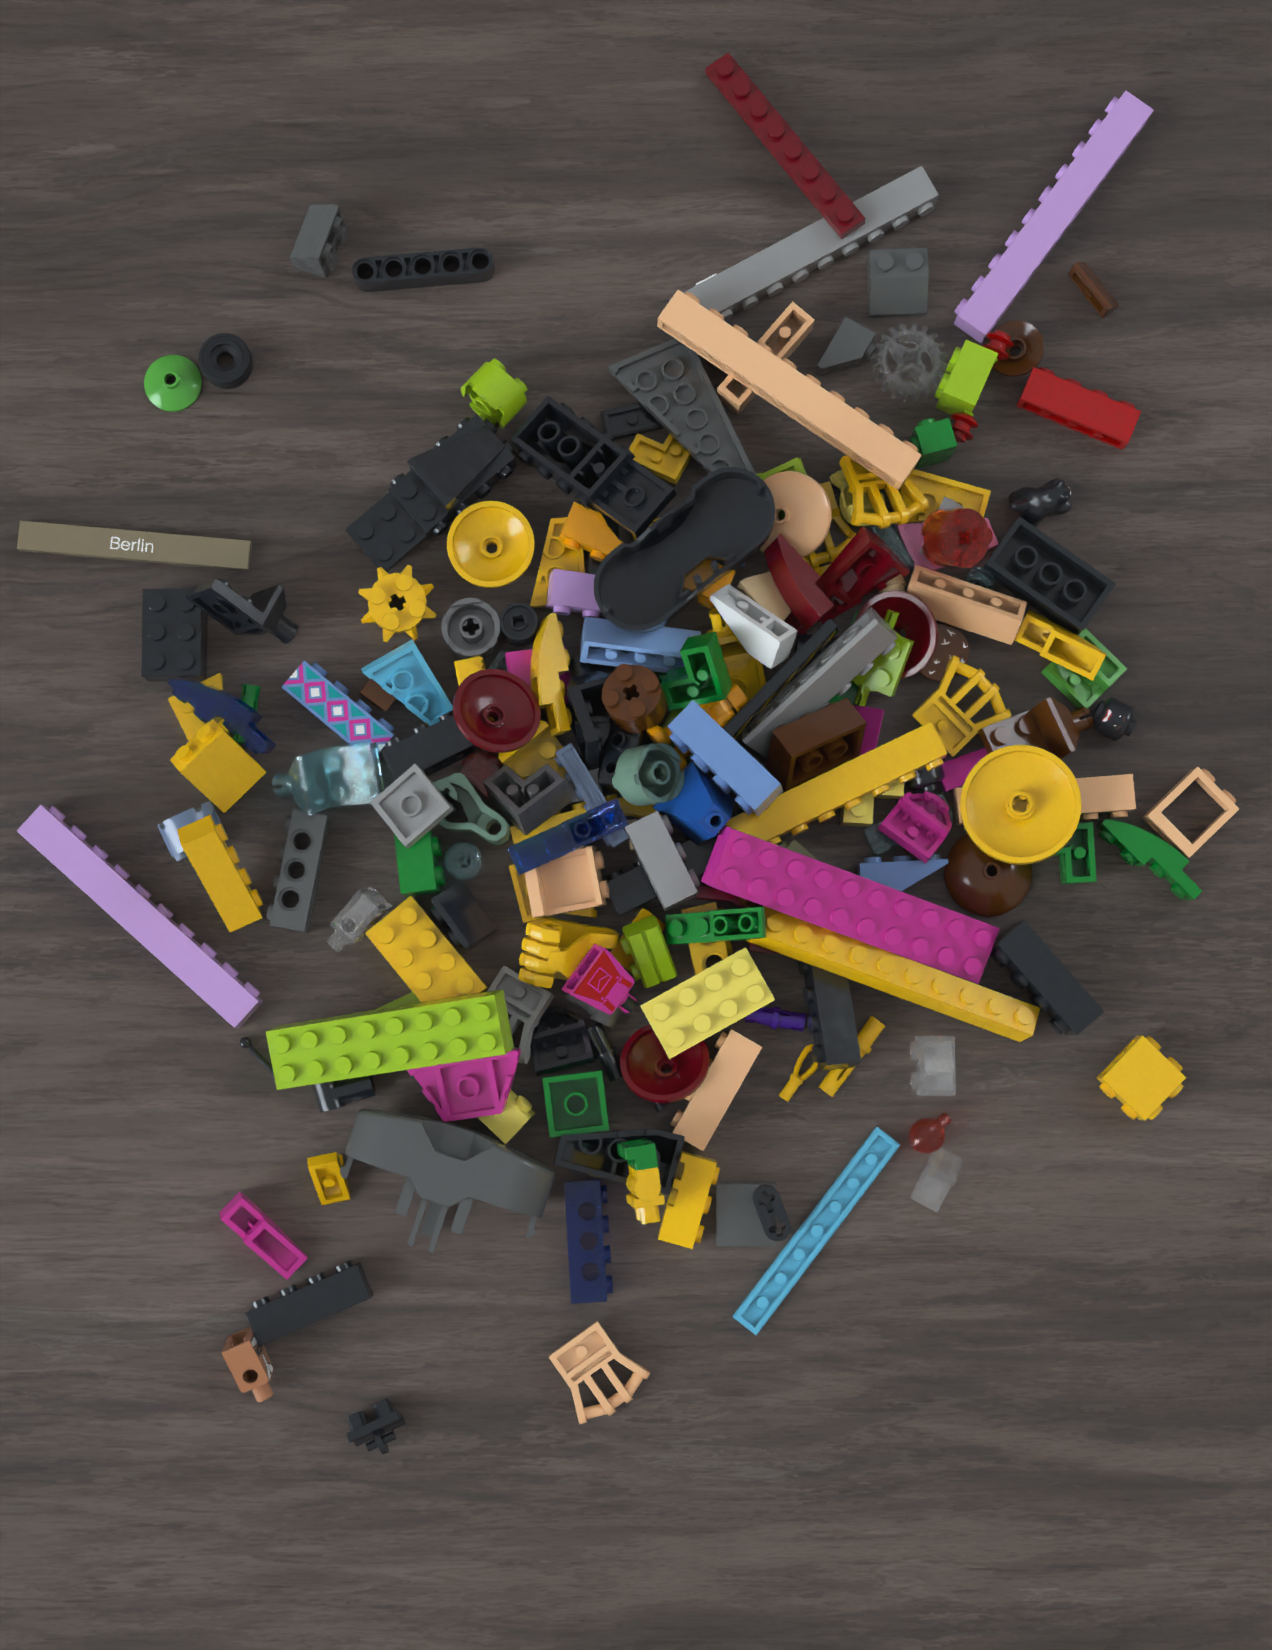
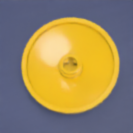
[960,745,1082,865]

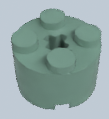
[612,743,685,806]

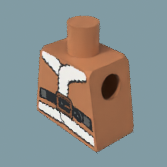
[221,1326,274,1402]

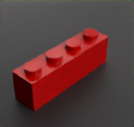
[1016,367,1141,450]

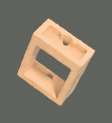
[1142,767,1239,859]

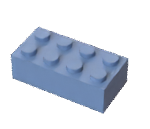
[668,700,783,817]

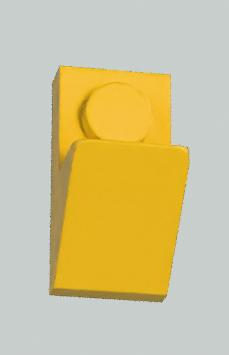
[307,1152,351,1205]

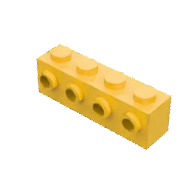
[177,815,264,933]

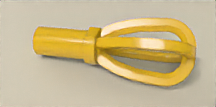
[779,1044,818,1102]

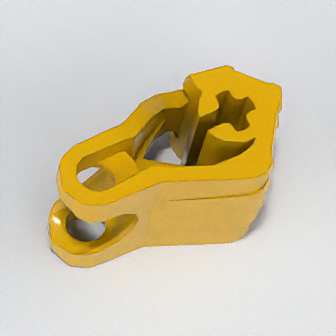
[519,917,620,988]

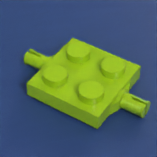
[851,609,914,707]

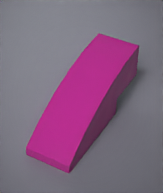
[219,1191,308,1280]

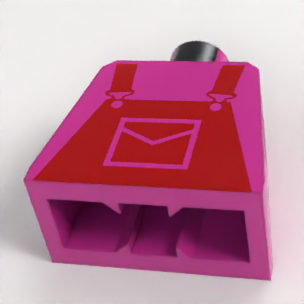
[561,944,637,1015]

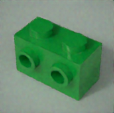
[909,418,957,469]

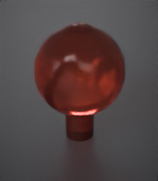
[909,1113,951,1154]

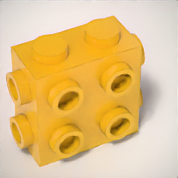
[1096,1035,1186,1121]

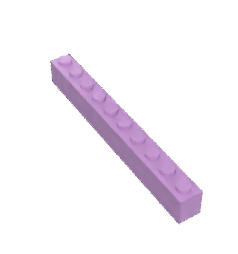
[954,91,1154,344]
[17,805,263,1028]

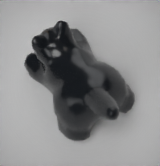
[1009,478,1072,527]

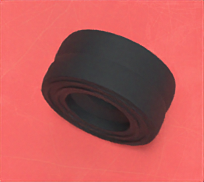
[198,333,253,389]

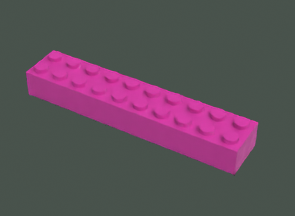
[701,825,1000,984]

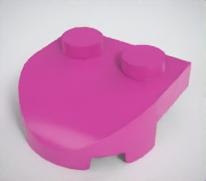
[878,791,953,864]

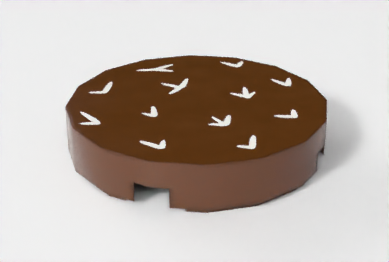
[918,623,970,682]

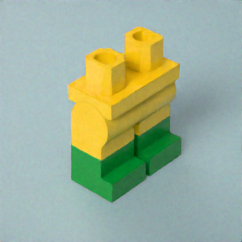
[617,1138,665,1224]

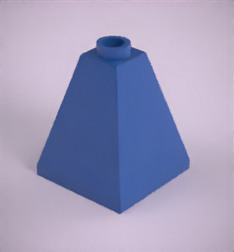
[653,762,735,844]

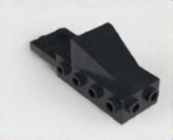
[510,396,677,538]
[345,414,517,572]

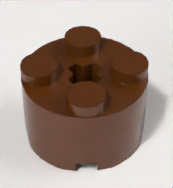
[602,664,667,733]

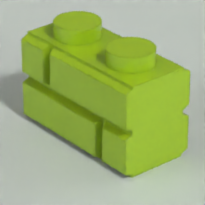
[620,915,678,988]

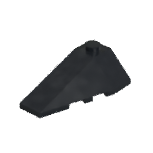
[553,1129,685,1195]

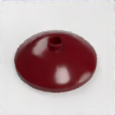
[855,591,938,679]
[453,669,541,753]
[620,1024,710,1103]

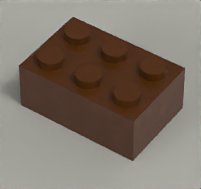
[766,698,867,792]

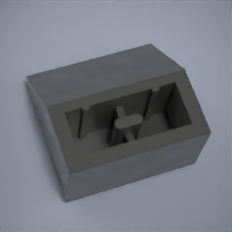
[290,204,348,278]

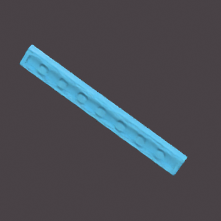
[732,1126,900,1335]

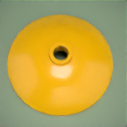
[447,501,535,588]

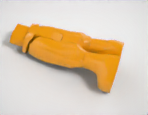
[646,684,749,772]

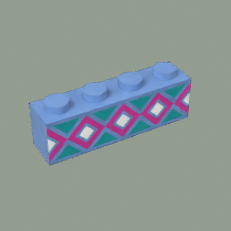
[282,660,396,765]

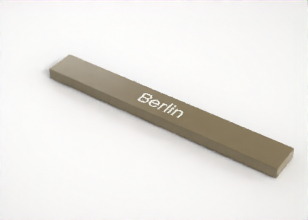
[17,520,252,571]

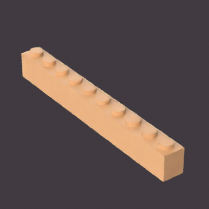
[657,290,922,490]

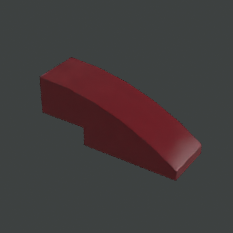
[764,534,834,630]

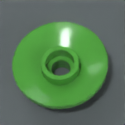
[144,355,202,412]

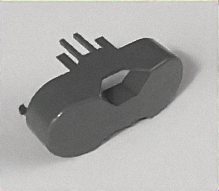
[340,1108,555,1253]

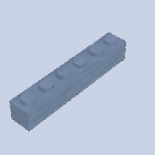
[554,743,629,849]

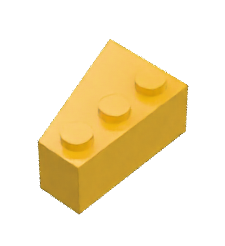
[658,1150,720,1249]

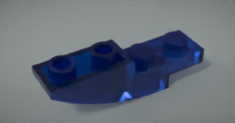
[168,678,276,754]
[507,798,629,876]

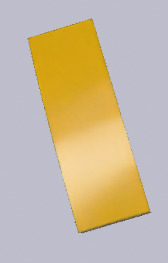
[1014,610,1106,681]

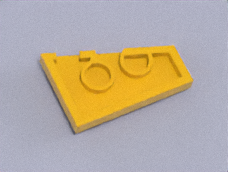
[530,517,585,608]

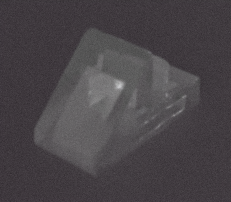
[910,1145,963,1213]

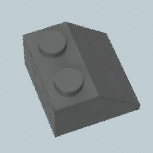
[866,248,929,317]

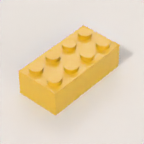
[365,896,488,1002]

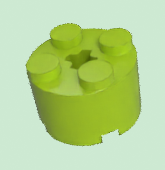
[460,358,528,429]

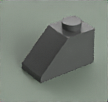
[815,316,876,376]

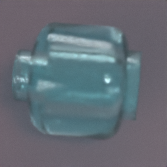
[444,842,484,881]

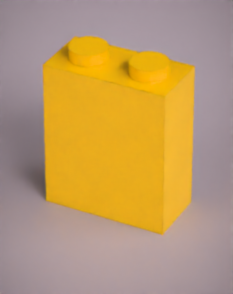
[170,719,267,813]

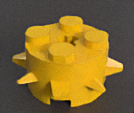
[358,565,436,642]

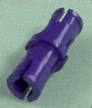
[744,1006,806,1032]

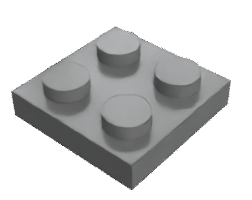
[370,764,454,849]

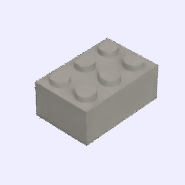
[625,811,700,911]

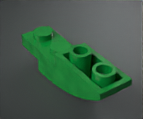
[1096,819,1202,901]
[665,907,766,945]

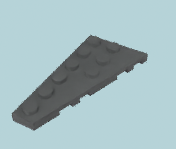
[608,338,756,474]

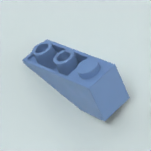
[857,854,948,891]

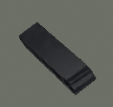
[352,248,495,292]

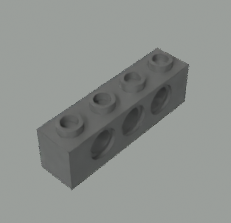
[267,809,331,933]

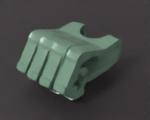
[432,773,511,846]

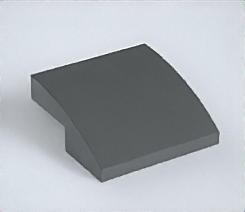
[716,1182,776,1247]

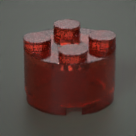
[921,508,993,568]

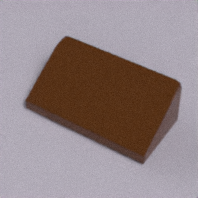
[1068,262,1119,319]

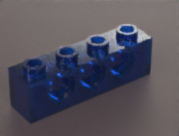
[564,1178,613,1304]

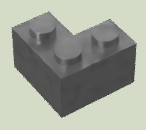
[483,764,572,836]

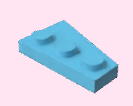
[361,639,453,726]

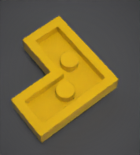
[629,433,692,485]

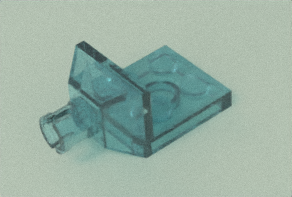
[272,742,385,815]

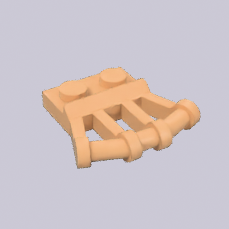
[548,1320,651,1424]

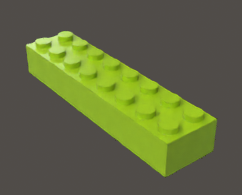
[266,989,514,1090]

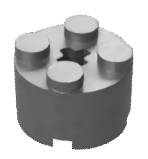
[441,598,502,660]

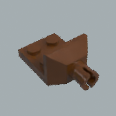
[977,697,1093,759]

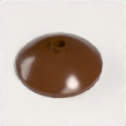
[944,834,1033,917]

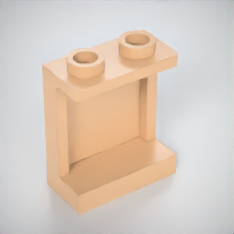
[522,845,610,918]

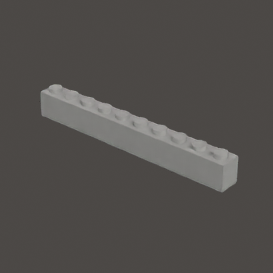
[669,166,939,322]

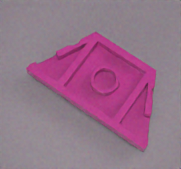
[407,1048,521,1122]

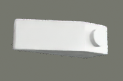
[710,584,797,669]

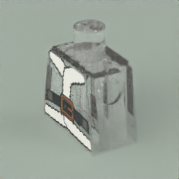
[327,887,393,952]

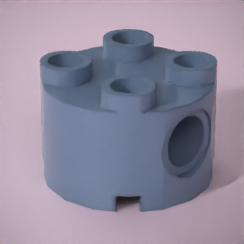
[157,801,225,862]

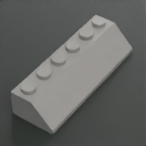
[742,607,897,758]

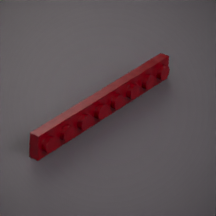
[705,52,865,239]

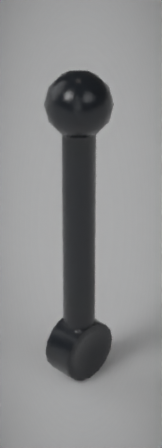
[240,1037,275,1081]

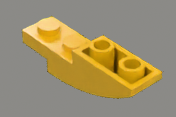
[530,613,572,736]

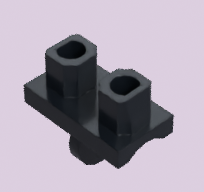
[346,1399,406,1455]

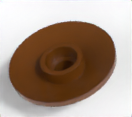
[987,320,1044,377]

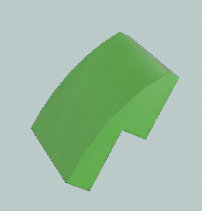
[1041,628,1127,709]

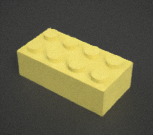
[640,947,775,1059]

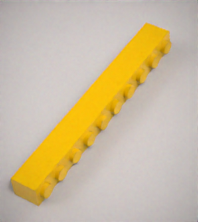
[746,906,1040,1042]

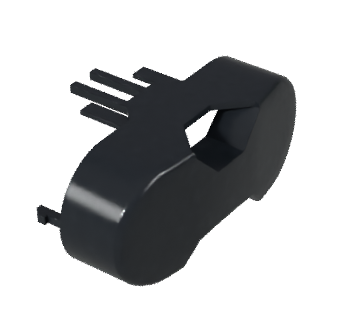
[594,467,775,633]

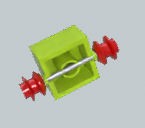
[934,330,1014,443]

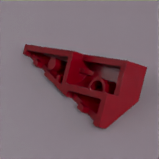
[784,526,910,635]

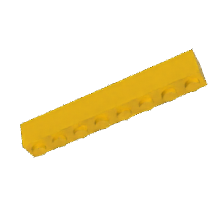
[718,721,947,845]

